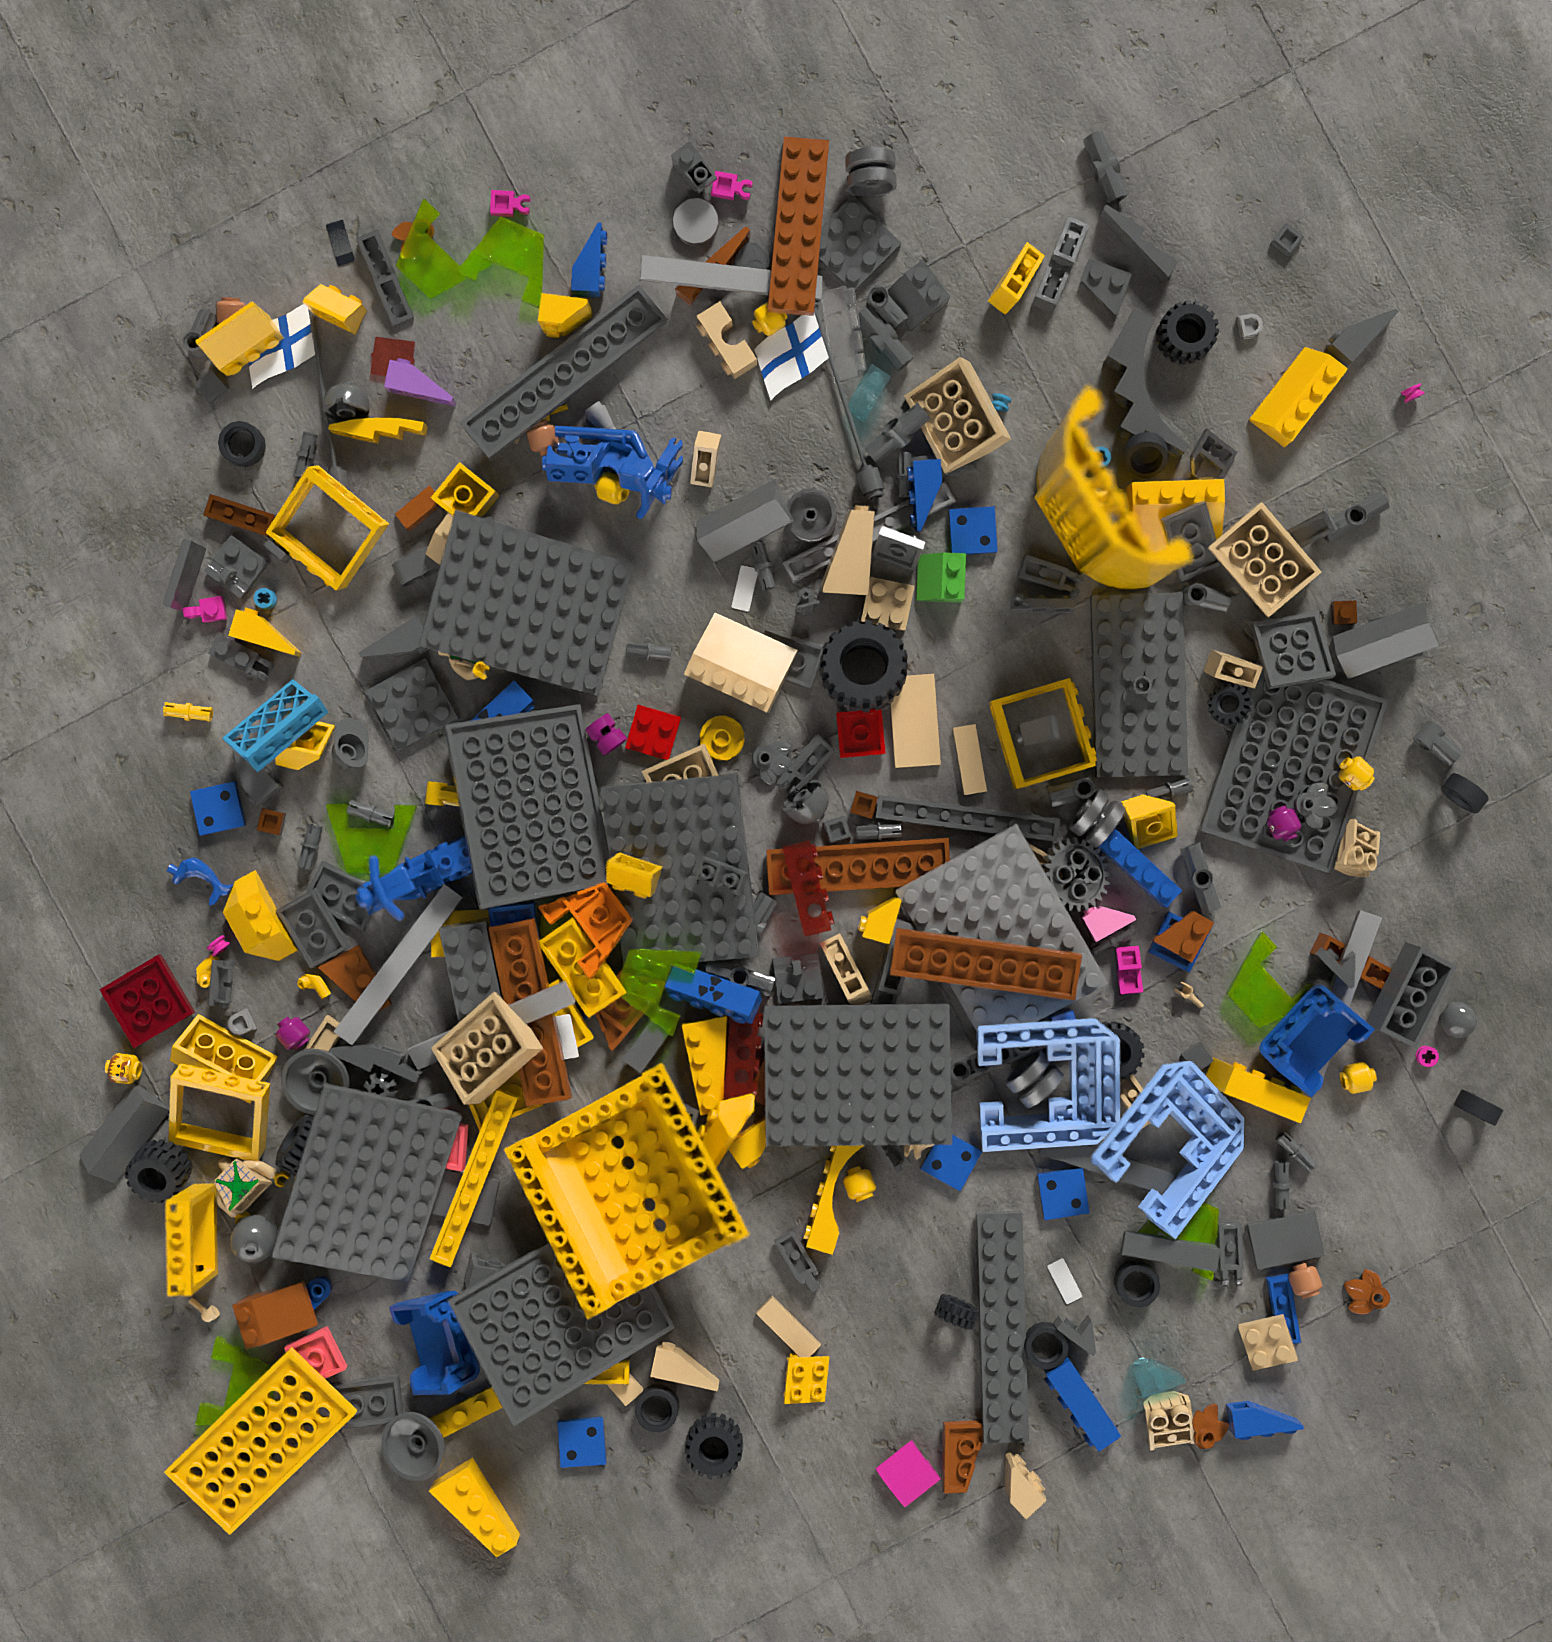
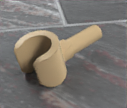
[1175,982,1204,1008]
[189,1298,220,1322]

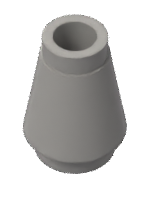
[585,401,616,429]

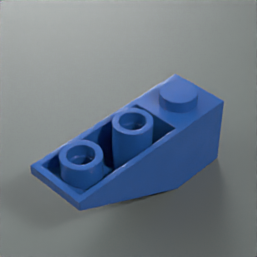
[571,222,607,298]
[907,459,942,532]
[1226,1401,1304,1440]

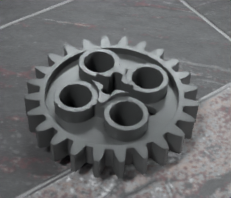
[1041,837,1111,912]

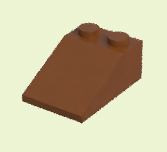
[232,1281,318,1349]

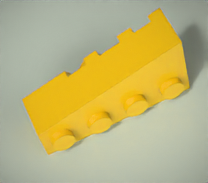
[429,1457,520,1557]

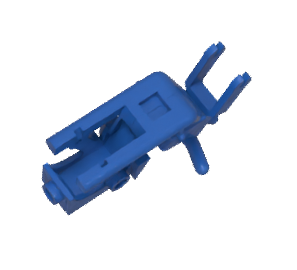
[542,426,683,519]
[356,834,472,921]

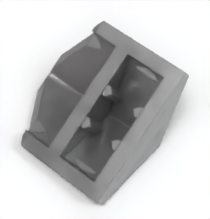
[1190,429,1238,480]

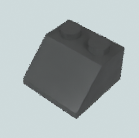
[887,260,950,331]

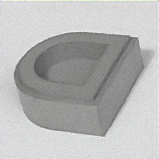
[1236,314,1263,341]
[228,1009,257,1036]

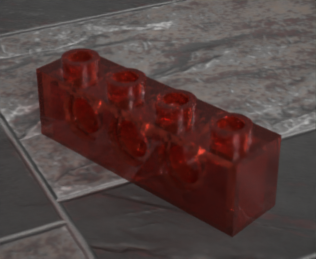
[783,840,835,937]
[724,1008,763,1099]

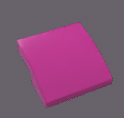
[875,1440,941,1507]

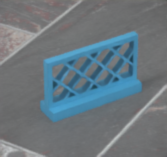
[222,679,329,772]

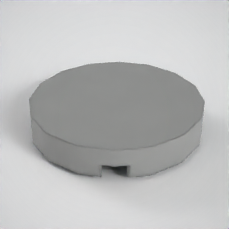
[673,198,718,246]

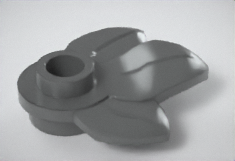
[752,741,792,785]
[1293,783,1337,828]

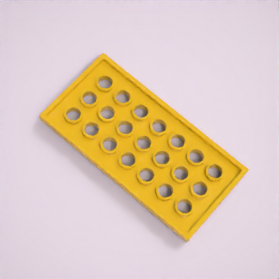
[164,1347,357,1535]

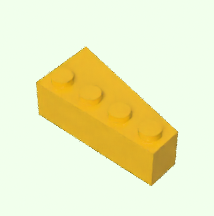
[682,1014,727,1115]
[1205,1057,1311,1123]

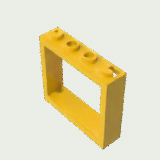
[265,466,389,591]
[988,678,1097,789]
[168,1064,270,1161]
[166,1183,218,1296]

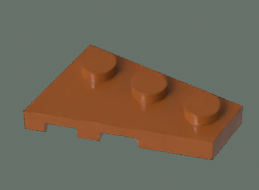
[318,945,393,1012]
[942,1420,983,1493]

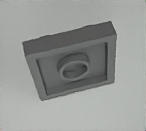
[872,527,926,571]
[204,535,270,599]
[773,952,823,1004]

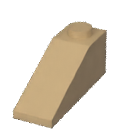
[820,933,873,1005]
[650,1342,719,1391]

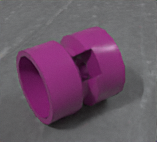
[585,713,627,756]

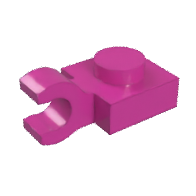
[182,596,227,623]

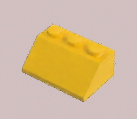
[196,302,283,376]

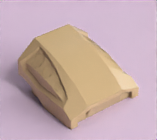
[1334,819,1380,877]
[1143,1391,1195,1450]

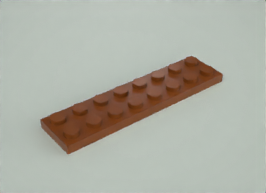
[768,136,829,316]
[766,838,950,895]
[488,918,572,1107]
[890,928,1082,1000]

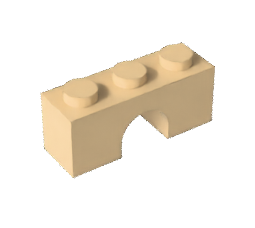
[696,301,757,379]

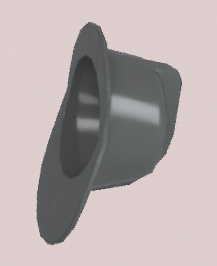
[331,718,369,770]

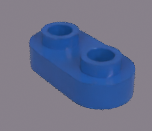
[306,1276,332,1310]

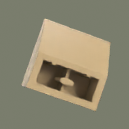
[1004,1450,1047,1519]

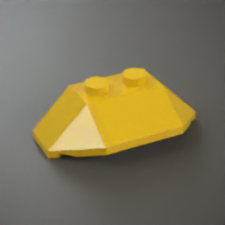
[223,870,298,961]
[698,1094,755,1168]

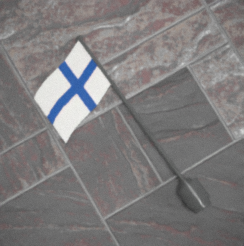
[754,302,885,501]
[248,304,350,502]

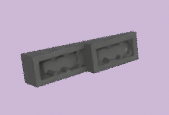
[1099,204,1178,284]
[1032,216,1089,314]
[356,230,414,326]
[622,996,690,1073]
[1120,1231,1221,1272]

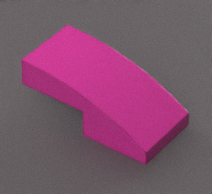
[1115,946,1143,995]

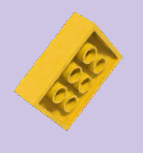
[1127,479,1225,553]

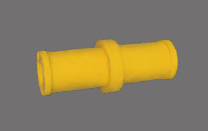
[163,702,213,722]

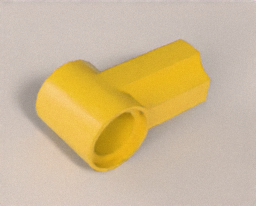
[424,781,459,807]

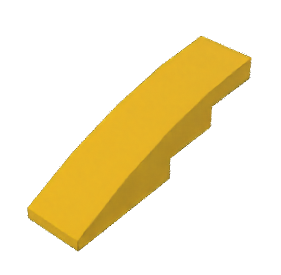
[328,418,428,444]

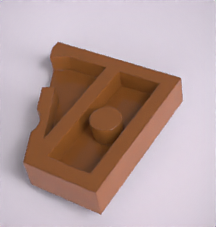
[1152,911,1214,962]

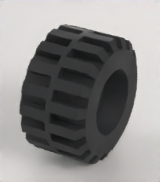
[1156,300,1219,365]
[1102,1021,1145,1081]
[275,1115,313,1176]
[125,1139,192,1204]
[685,1413,743,1480]

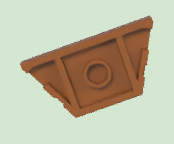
[595,970,667,1051]

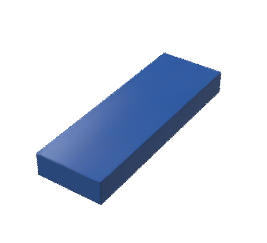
[1265,1274,1301,1344]

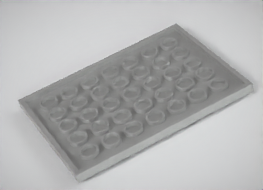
[896,824,1108,1030]

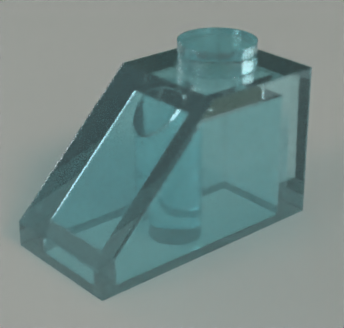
[848,364,891,421]
[1129,1358,1186,1398]

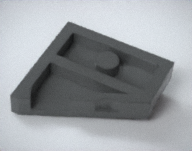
[1080,259,1132,318]

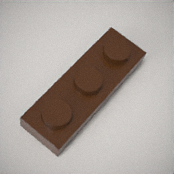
[203,494,276,538]

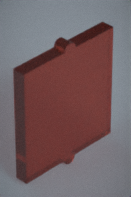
[370,336,416,377]

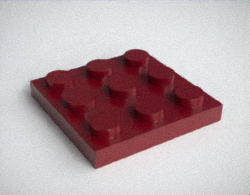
[99,954,196,1048]

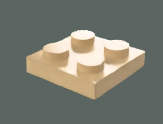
[861,577,914,631]
[1238,1314,1298,1371]

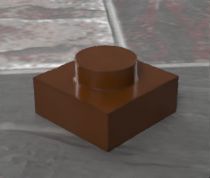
[1331,600,1357,625]
[850,791,878,819]
[257,808,286,835]

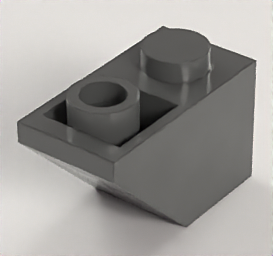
[671,141,717,193]

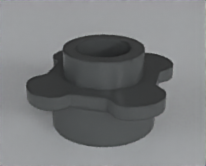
[1129,674,1153,698]

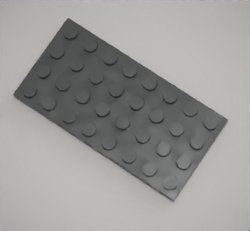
[1090,593,1188,778]

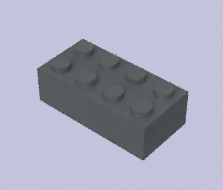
[439,918,504,1020]
[1366,942,1457,1048]

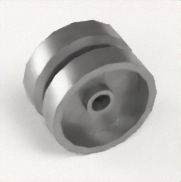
[845,147,897,198]
[787,488,837,543]
[1069,788,1126,848]
[1005,1050,1064,1108]

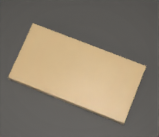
[890,674,941,768]

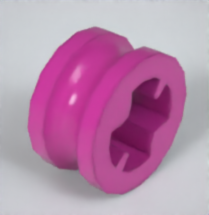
[1401,383,1425,403]
[207,935,230,957]
[1415,1046,1439,1067]

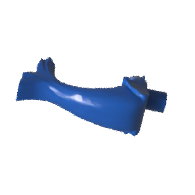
[166,857,233,906]

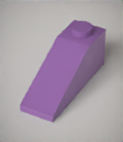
[384,358,456,407]

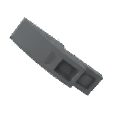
[870,919,916,1005]
[329,1043,424,1084]

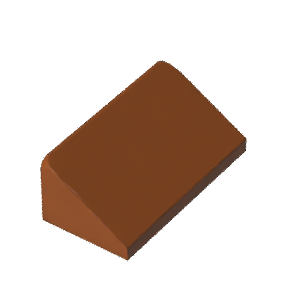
[395,485,440,532]

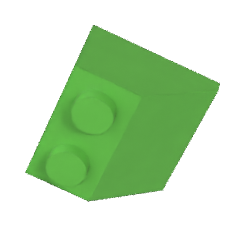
[916,552,966,603]

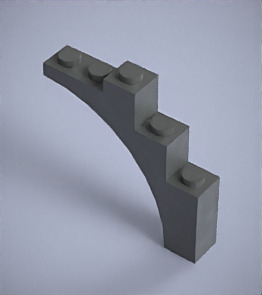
[1104,308,1189,457]

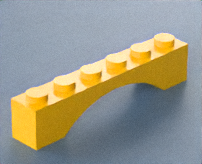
[803,1145,865,1255]

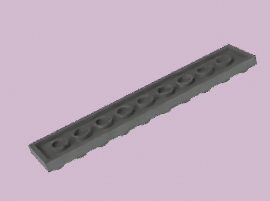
[459,285,668,461]
[976,1211,1029,1444]

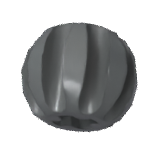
[363,1072,398,1098]

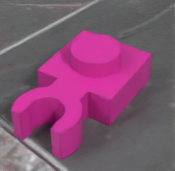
[711,171,753,200]
[490,190,531,217]

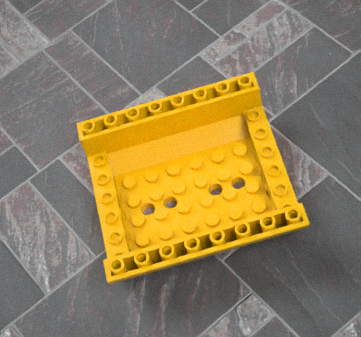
[1034,386,1192,590]
[504,1063,750,1319]

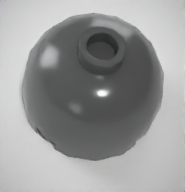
[323,382,370,423]
[783,780,829,824]
[230,1215,278,1263]

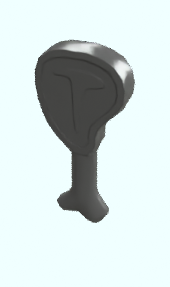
[711,242,771,300]

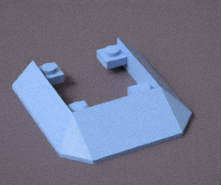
[976,1018,1120,1152]
[1092,1061,1244,1239]

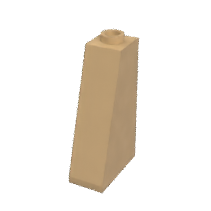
[820,505,874,595]

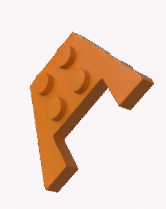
[538,882,633,979]

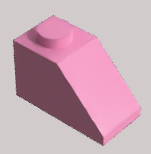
[1079,906,1136,942]

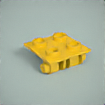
[783,1353,829,1404]

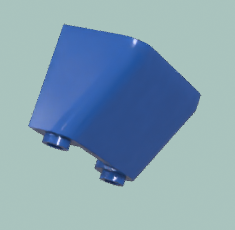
[1259,984,1375,1097]
[389,1291,480,1395]

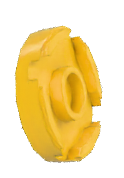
[700,715,745,761]

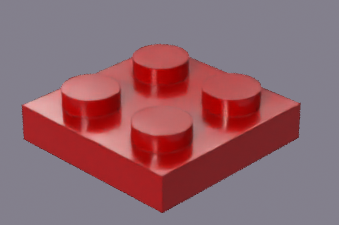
[625,704,682,760]
[836,709,886,758]

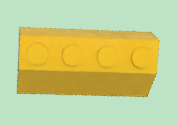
[1249,347,1348,447]
[170,1014,278,1104]

